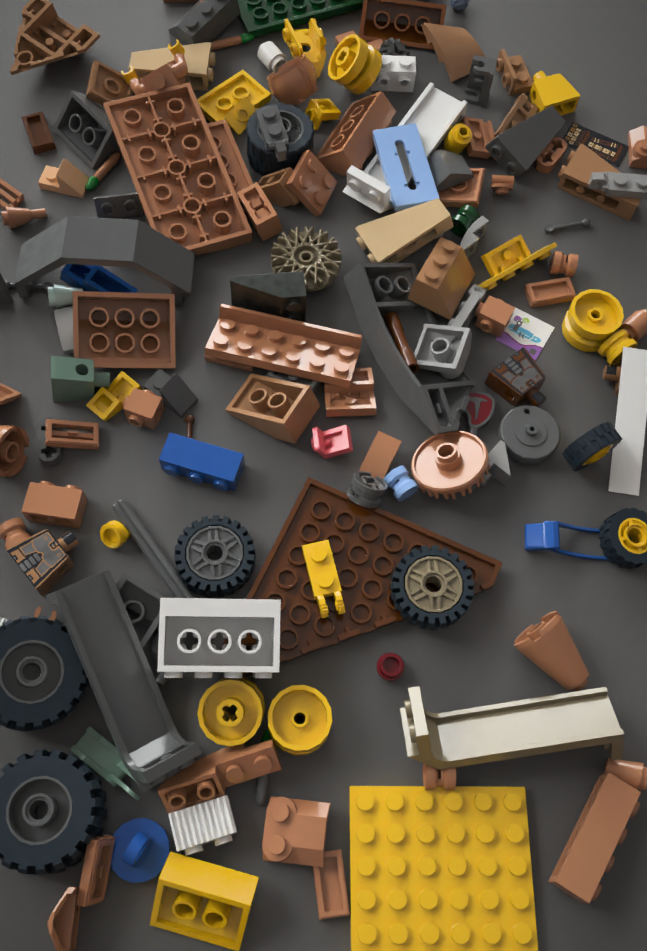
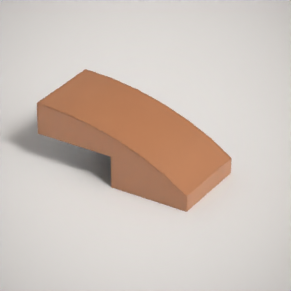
[358,431,402,479]

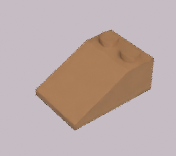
[225,373,320,444]

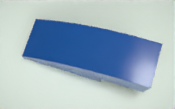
[60,264,138,293]

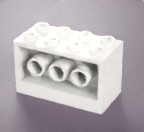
[157,598,281,678]

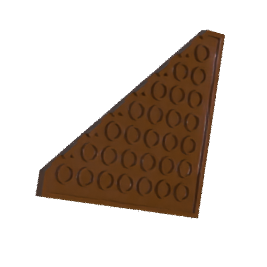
[220,477,503,677]

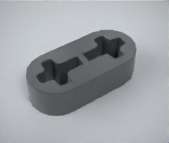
[37,417,63,467]

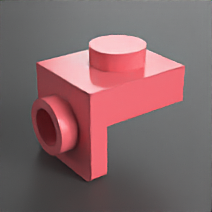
[311,425,353,459]

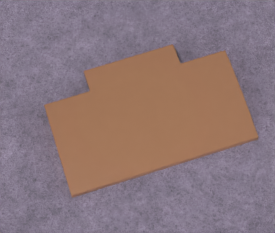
[103,82,253,255]

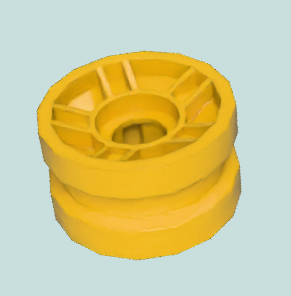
[598,329,638,366]

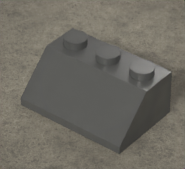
[168,0,241,45]
[53,90,121,169]

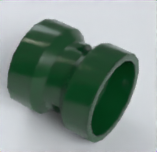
[450,205,480,237]

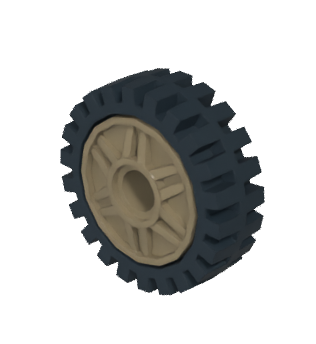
[390,545,474,630]

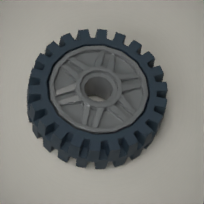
[174,515,255,598]

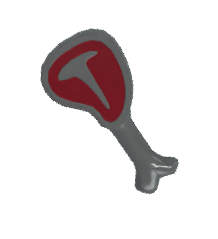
[462,391,495,436]

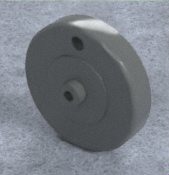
[498,405,560,464]

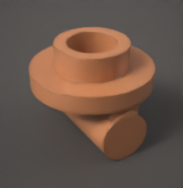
[491,175,515,195]

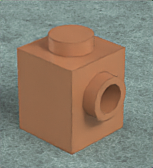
[474,295,515,337]
[123,388,165,430]

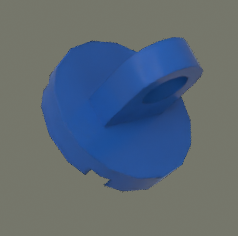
[111,818,170,883]

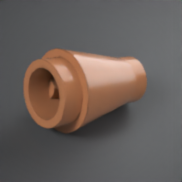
[603,758,647,791]

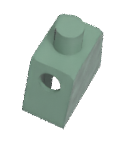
[51,356,110,402]

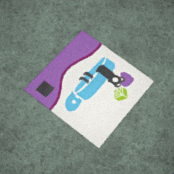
[495,307,555,360]

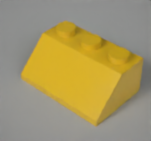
[150,851,259,951]

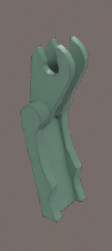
[69,726,141,801]

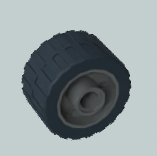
[246,103,314,176]

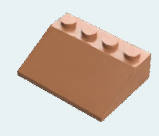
[72,291,176,369]

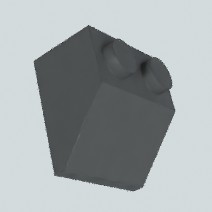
[116,572,166,649]

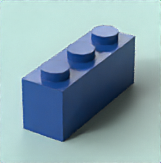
[159,432,245,491]

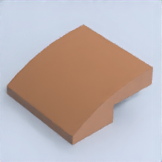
[323,367,376,417]

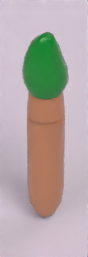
[210,33,254,51]
[85,152,121,190]

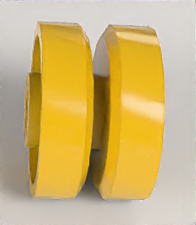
[328,34,382,95]
[562,289,624,352]
[197,677,266,747]
[268,685,332,756]

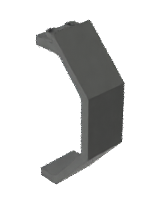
[14,216,195,307]

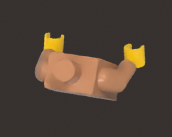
[121,39,188,95]

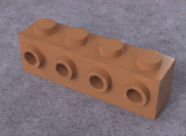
[548,772,641,904]

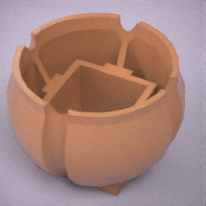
[267,54,319,106]

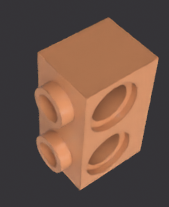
[237,182,283,242]

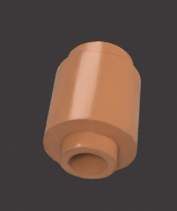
[619,309,647,342]

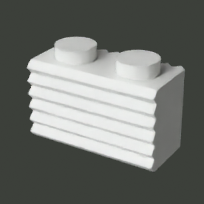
[168,795,238,856]

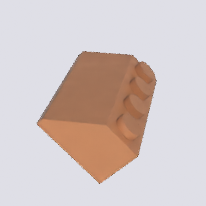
[316,91,396,176]

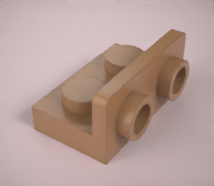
[496,49,533,96]

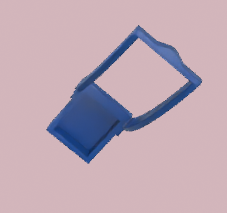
[525,521,610,561]

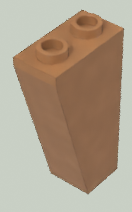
[557,143,641,221]

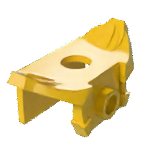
[282,18,327,78]

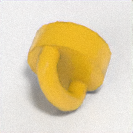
[100,520,131,549]

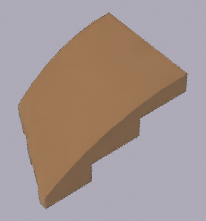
[421,23,485,82]

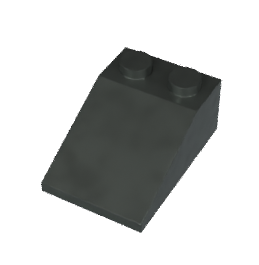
[229,271,307,322]

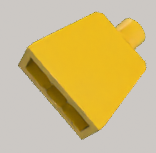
[529,71,581,116]

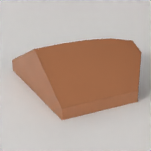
[47,887,81,951]

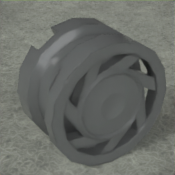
[346,471,388,508]

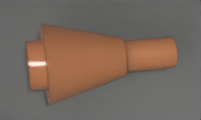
[1,206,47,230]

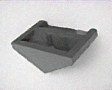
[428,150,473,192]

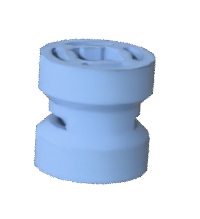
[384,465,419,502]

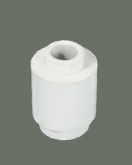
[257,41,287,73]

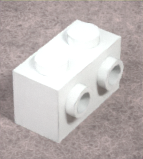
[371,55,416,92]

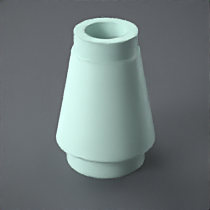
[48,284,83,308]

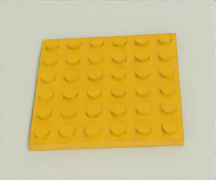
[349,786,538,951]

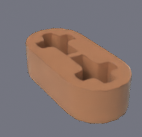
[534,137,567,173]

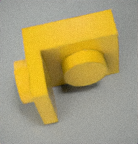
[304,99,342,130]

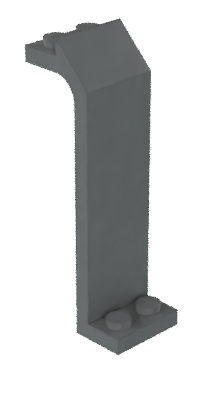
[46,569,202,793]

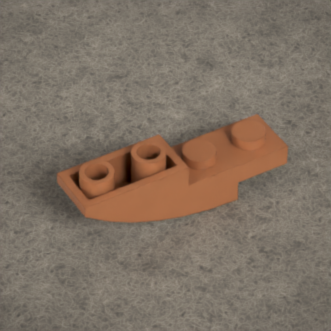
[158,739,282,814]

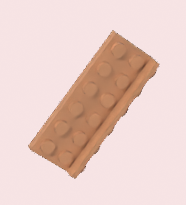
[205,304,363,388]

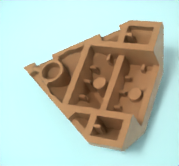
[10,0,100,75]

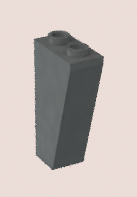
[485,106,566,179]

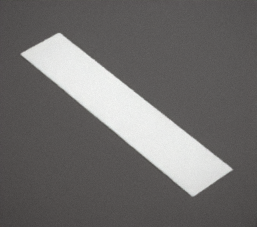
[608,347,647,496]

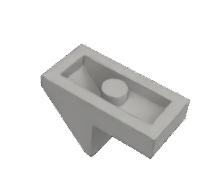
[471,440,510,491]

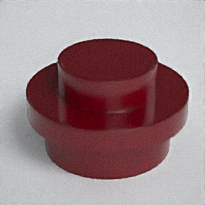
[376,653,405,681]

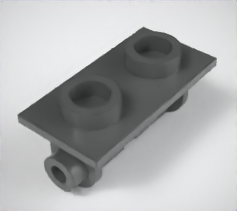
[94,192,144,218]

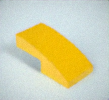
[86,371,143,422]

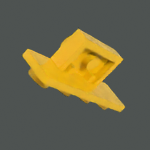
[478,234,557,291]

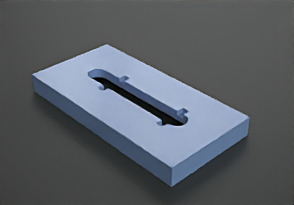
[372,123,440,212]

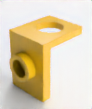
[223,96,256,135]

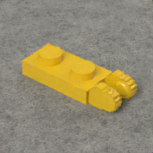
[302,540,345,618]

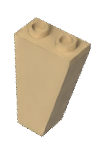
[129,42,216,91]
[355,198,454,263]

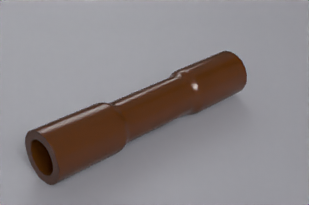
[384,312,419,374]

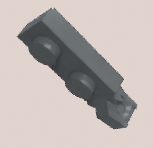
[255,105,289,162]

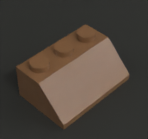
[407,237,475,320]

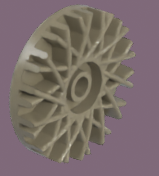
[271,226,342,292]

